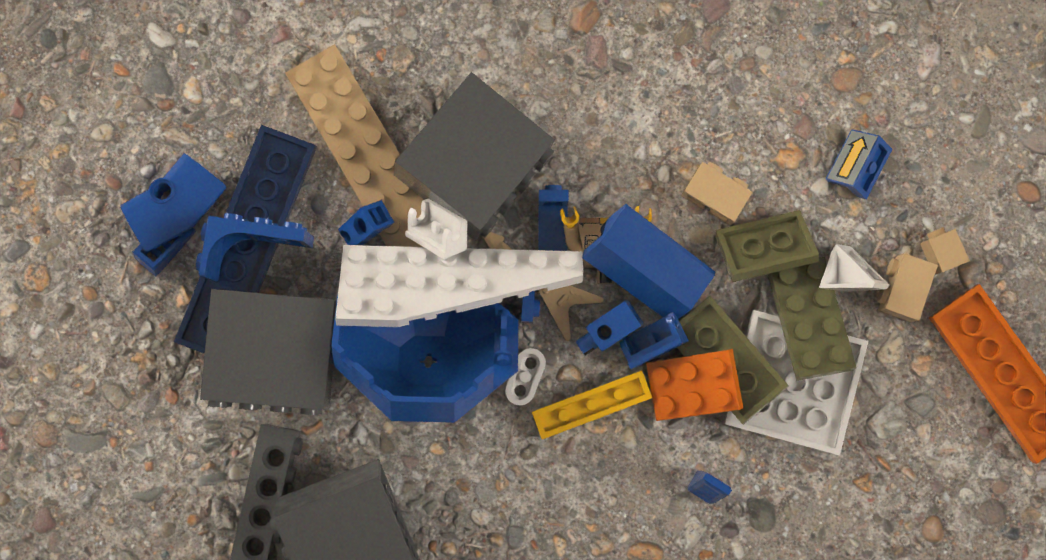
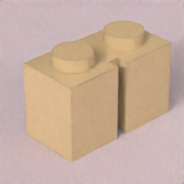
[681,162,753,225]
[877,253,938,322]

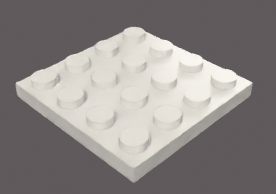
[723,310,868,456]

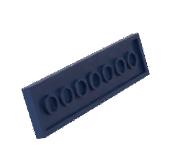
[174,125,317,354]

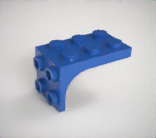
[196,213,314,282]

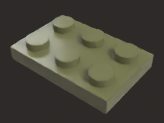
[716,210,819,282]

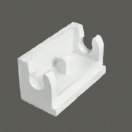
[405,198,467,259]

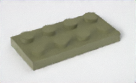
[767,257,857,381]
[677,296,789,425]

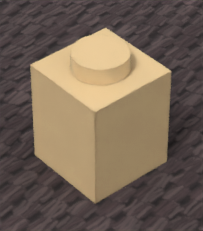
[920,227,970,275]

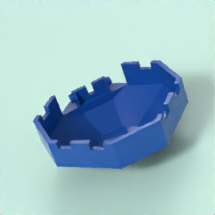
[331,295,519,423]

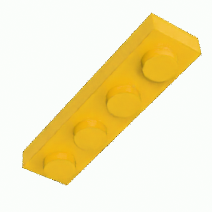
[532,370,652,440]

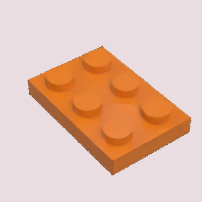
[646,349,743,421]

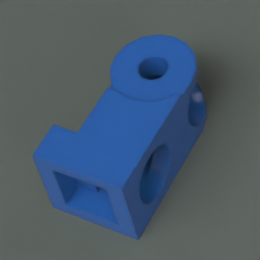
[338,200,395,245]

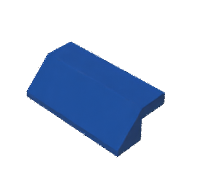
[582,204,715,319]

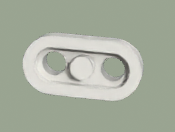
[505,348,546,405]

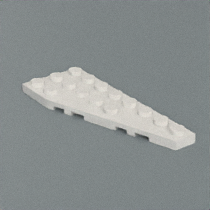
[335,245,583,327]

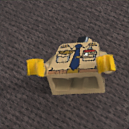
[560,206,652,284]

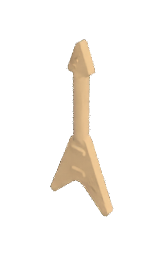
[483,232,604,341]

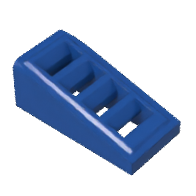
[132,228,196,277]
[687,470,732,504]

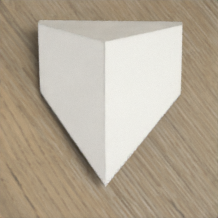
[819,244,889,292]

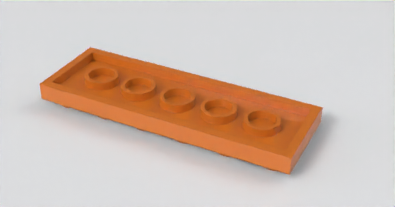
[929,284,1046,464]

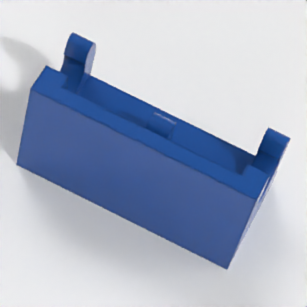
[619,312,689,369]

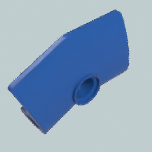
[120,153,226,252]

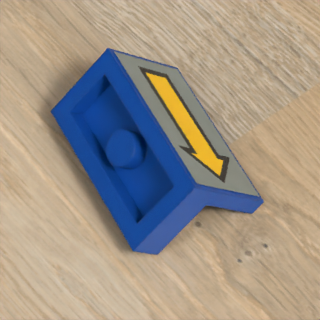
[826,129,893,200]

